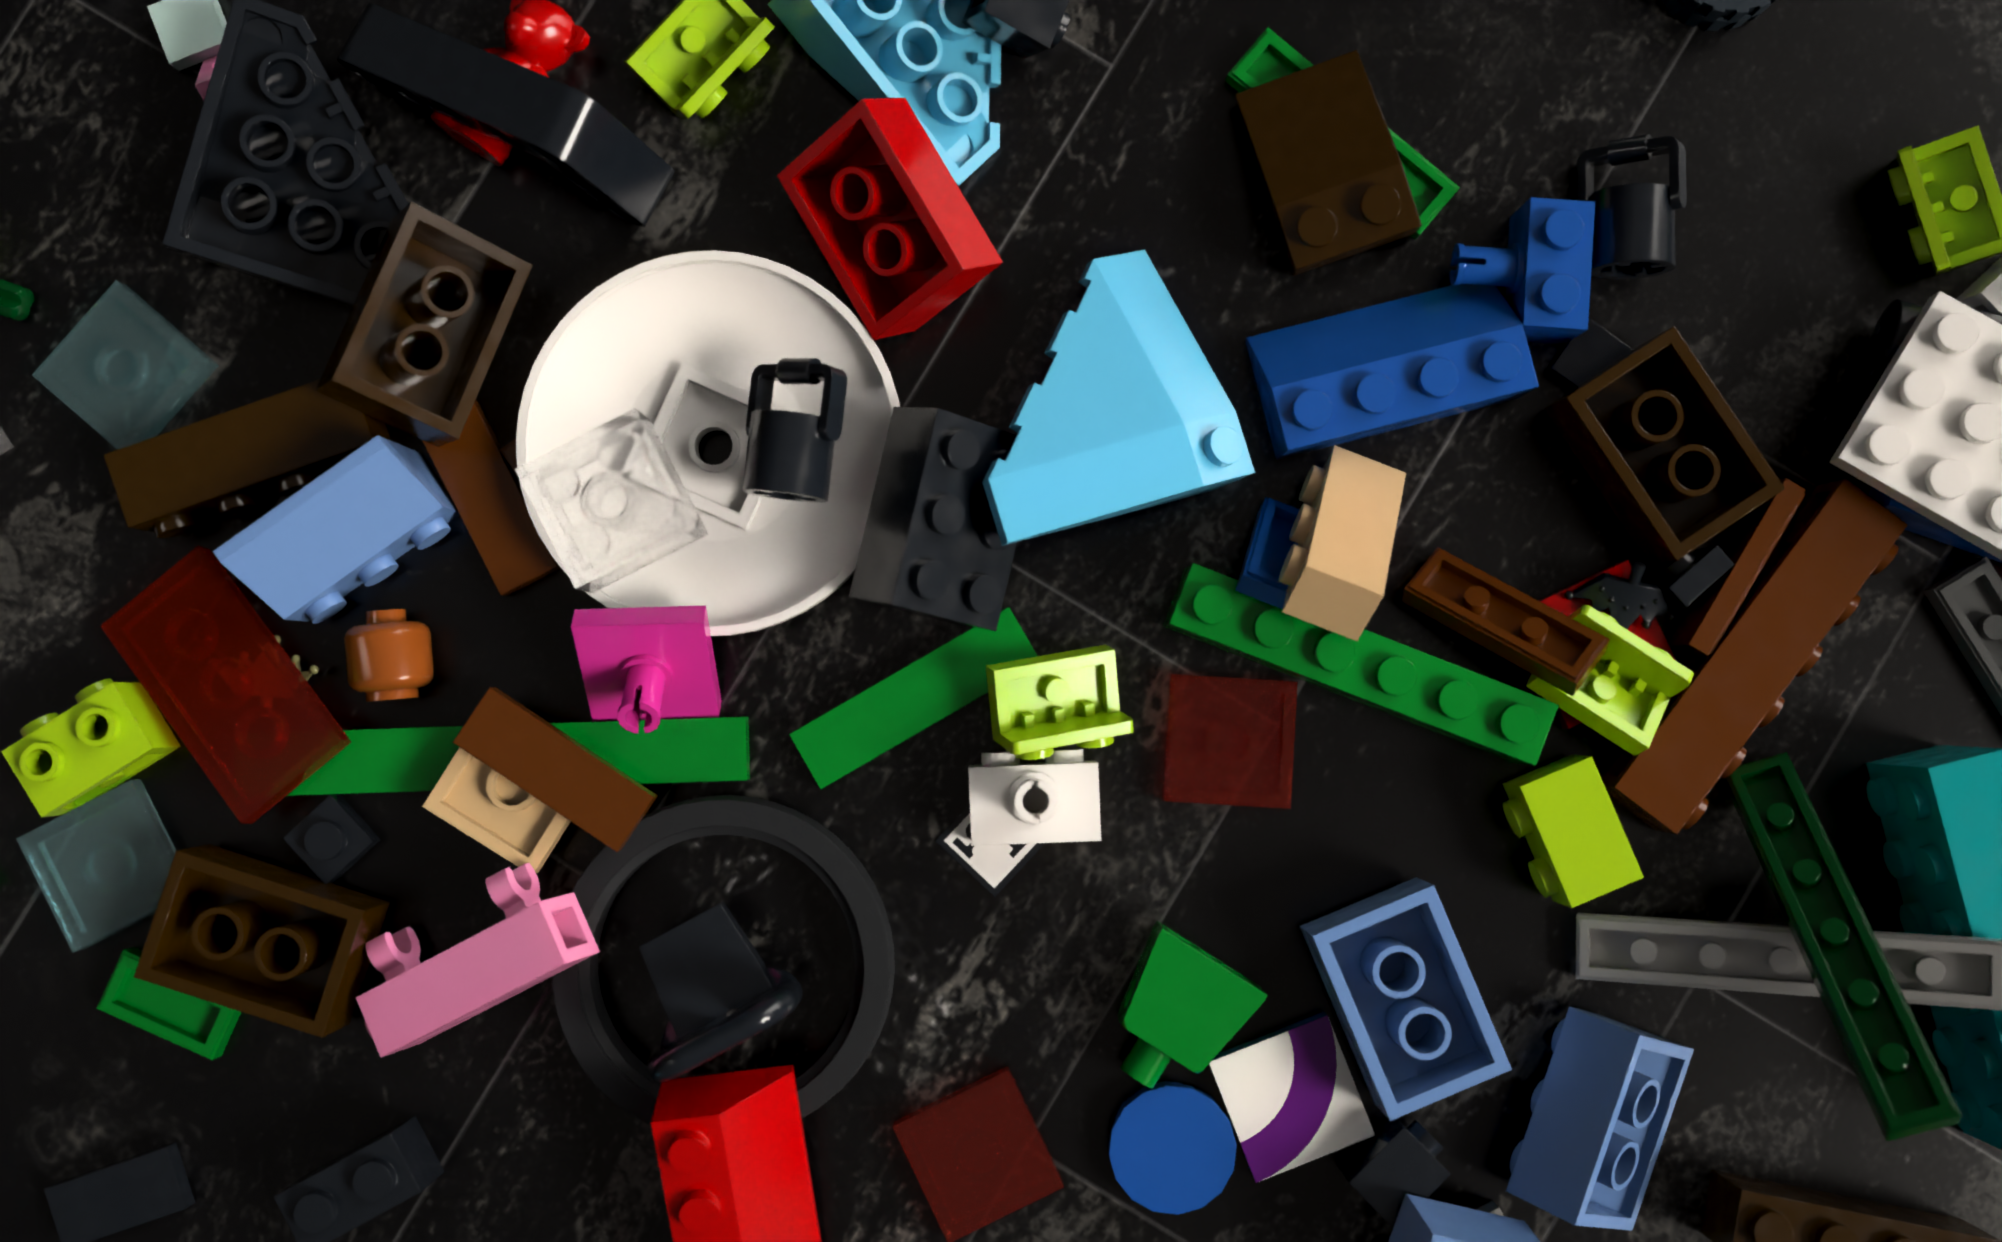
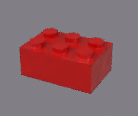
[777,98,1003,340]

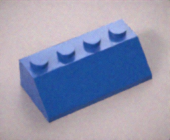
[1245,284,1539,460]

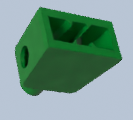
[1118,921,1268,1089]

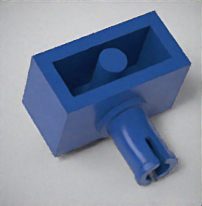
[1449,197,1595,344]

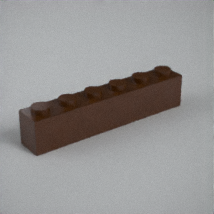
[1600,478,1908,835]

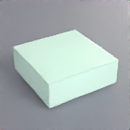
[147,0,227,71]

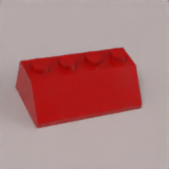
[651,1065,822,1242]

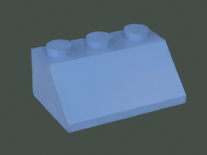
[213,435,460,624]
[1506,1006,1694,1231]

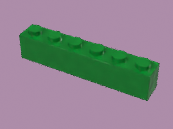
[1163,563,1559,766]

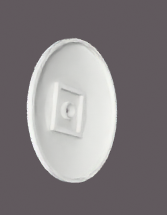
[516,250,900,636]

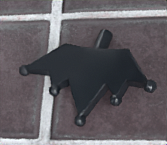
[1564,561,1676,629]

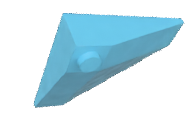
[767,0,1001,186]
[982,250,1255,546]

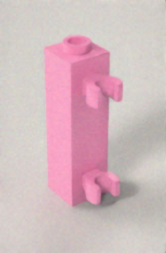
[356,863,600,1058]

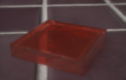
[1162,674,1298,809]
[893,1066,1064,1242]

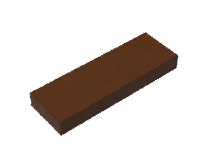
[422,400,561,596]
[1668,478,1806,657]
[1402,547,1610,696]
[453,687,658,852]

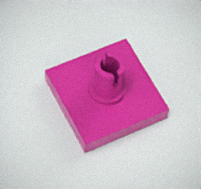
[571,605,722,734]

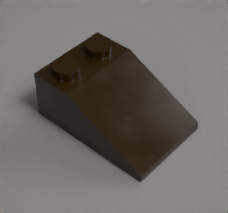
[1235,50,1422,276]

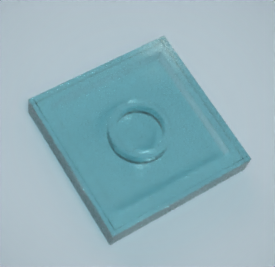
[32,280,219,449]
[16,779,176,953]

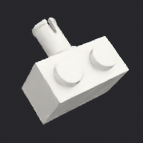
[968,749,1101,846]

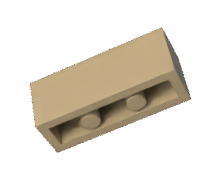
[1279,445,1406,641]

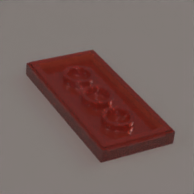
[100,545,351,824]

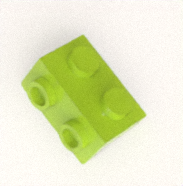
[623,0,775,119]
[1888,125,2002,276]
[1526,605,1694,756]
[986,645,1134,760]

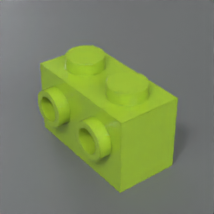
[1,678,181,818]
[1503,754,1644,908]

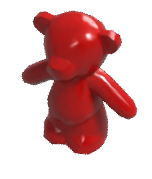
[431,0,590,166]

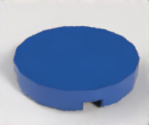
[1108,1081,1237,1215]

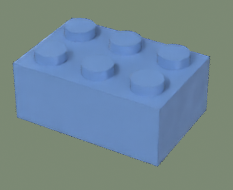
[1300,877,1512,1121]

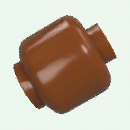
[344,609,434,702]

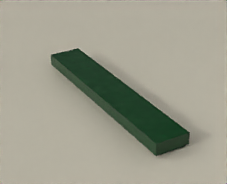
[1723,752,1962,1142]

